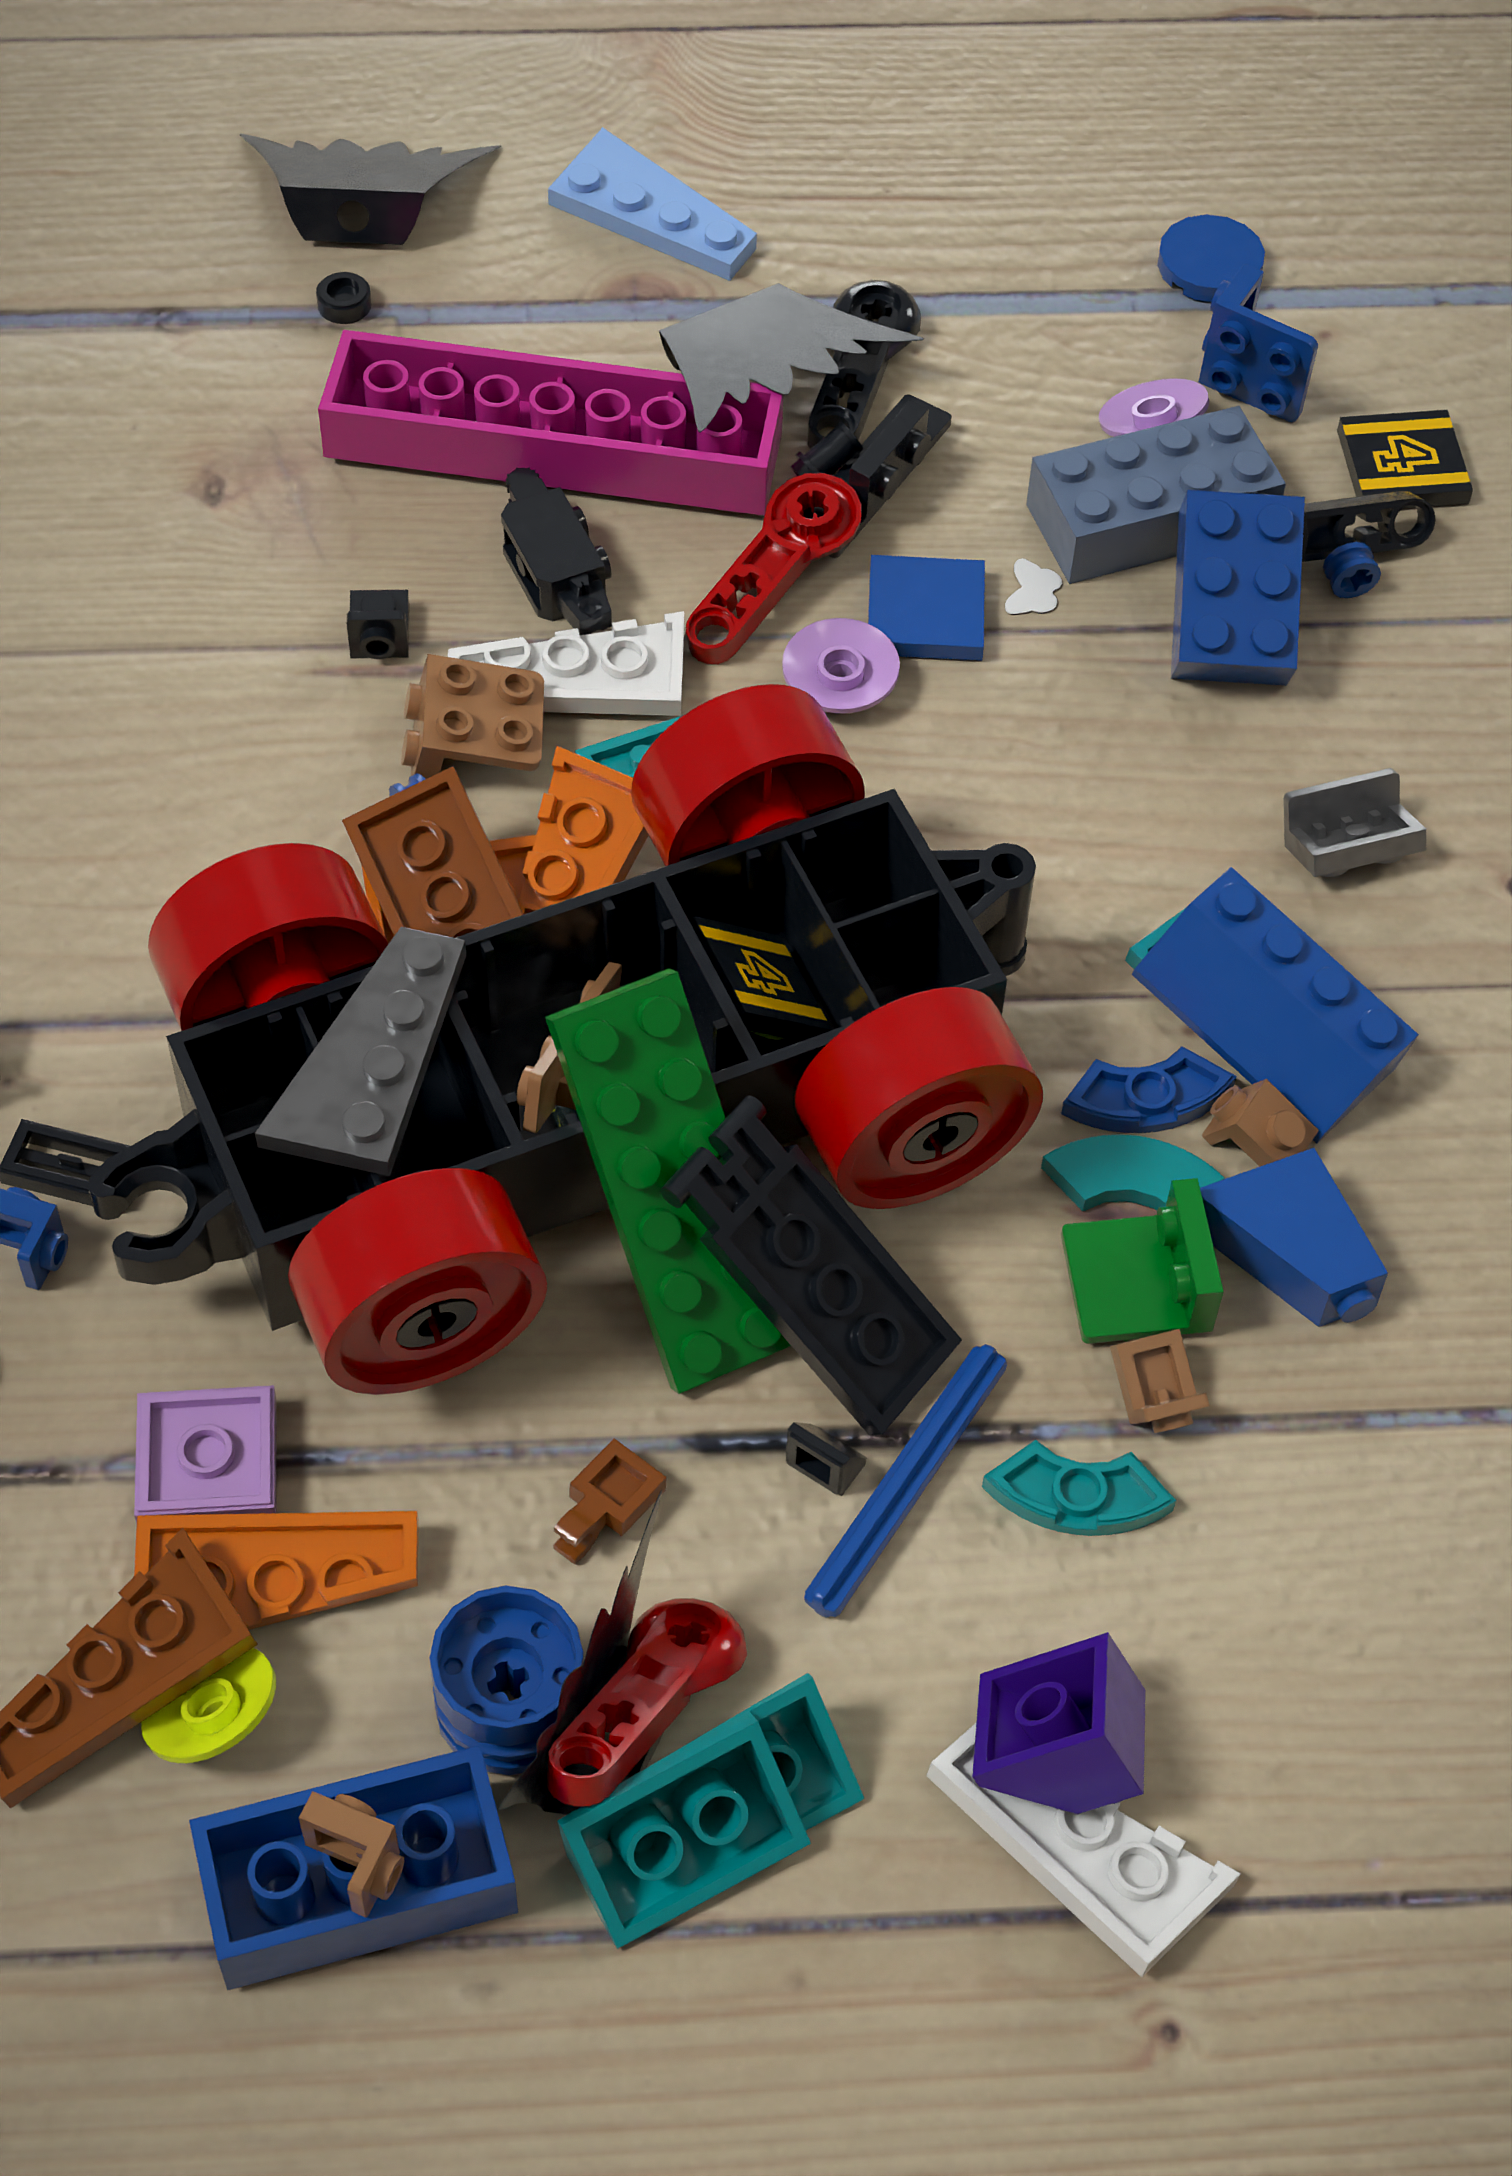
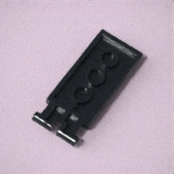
[660,1095,962,1435]

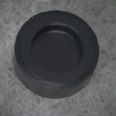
[316,272,372,324]

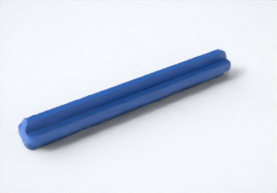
[804,1344,1007,1618]

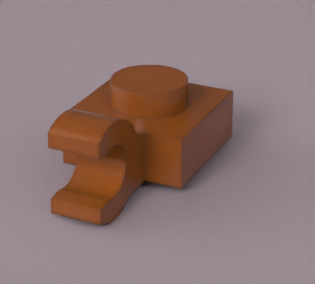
[553,1438,667,1565]

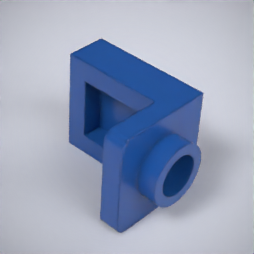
[0,1187,68,1290]

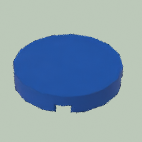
[1157,214,1265,302]

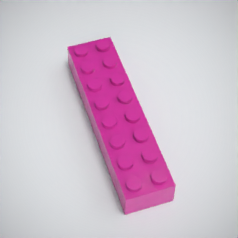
[318,329,784,516]

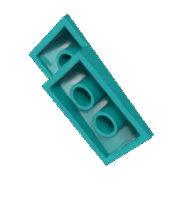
[557,1673,865,1949]

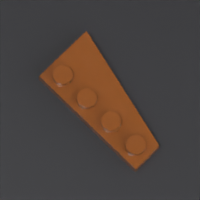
[0,1528,258,1809]

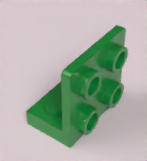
[1061,1178,1224,1344]

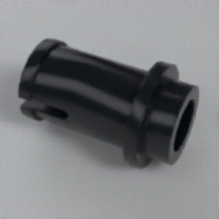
[790,421,864,476]

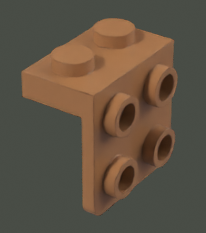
[401,654,544,779]

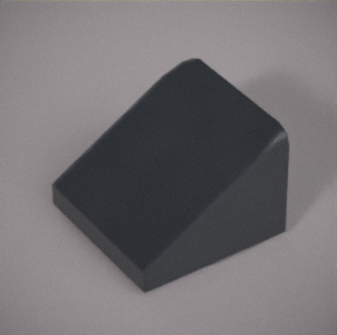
[786,1422,867,1496]

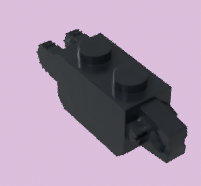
[501,467,612,635]

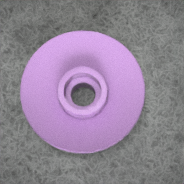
[1099,379,1209,437]
[782,618,900,714]

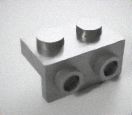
[1283,768,1426,877]

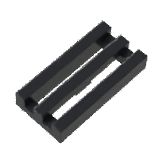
[0,1119,130,1206]

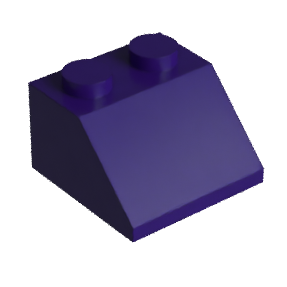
[972,1632,1146,1814]

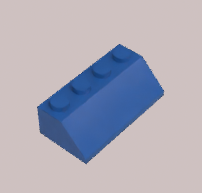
[1132,867,1419,1144]

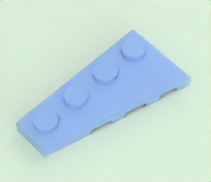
[548,127,757,281]

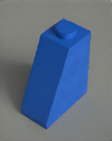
[1200,1148,1388,1327]

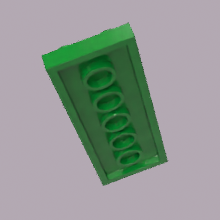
[545,968,791,1394]

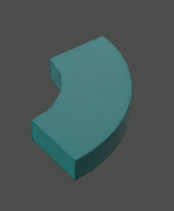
[1041,1134,1225,1212]
[982,1440,1176,1536]

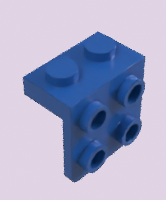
[1198,263,1318,423]

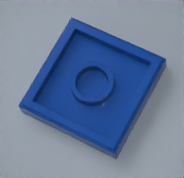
[868,555,985,661]

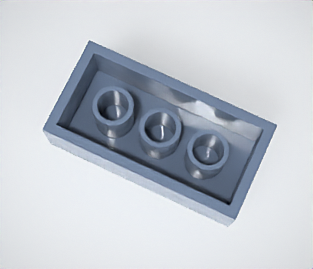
[1026,406,1286,584]

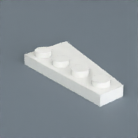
[448,611,684,716]
[926,1723,1241,1977]

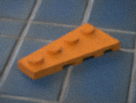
[518,746,649,914]
[134,1511,419,1630]

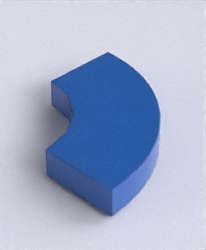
[1061,1046,1237,1133]

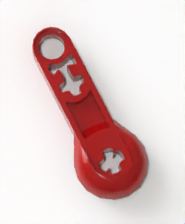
[686,473,862,664]
[547,1598,747,1806]

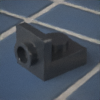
[346,589,410,659]

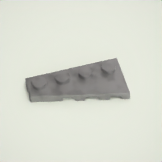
[255,927,466,1176]

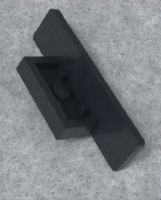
[803,394,952,558]

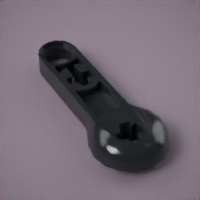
[807,280,921,449]
[1244,491,1436,562]

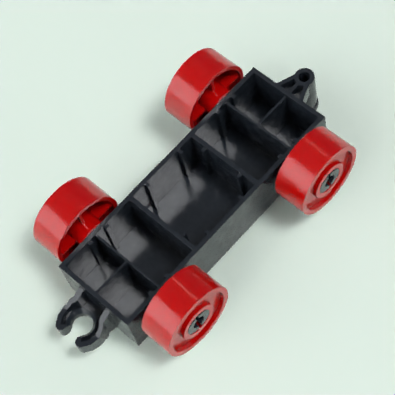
[88,684,1043,1395]

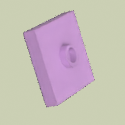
[134,1385,276,1524]

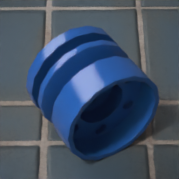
[429,1585,584,1776]

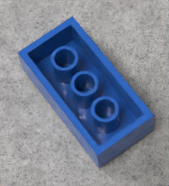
[189,1745,519,1991]

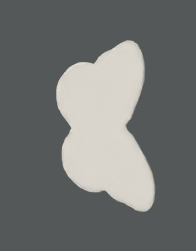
[1005,558,1062,614]

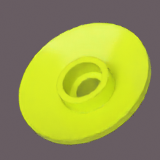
[141,1648,276,1763]

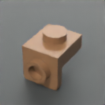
[1202,1079,1319,1167]
[1110,1329,1210,1433]
[299,1791,404,1918]

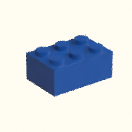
[1171,490,1305,686]

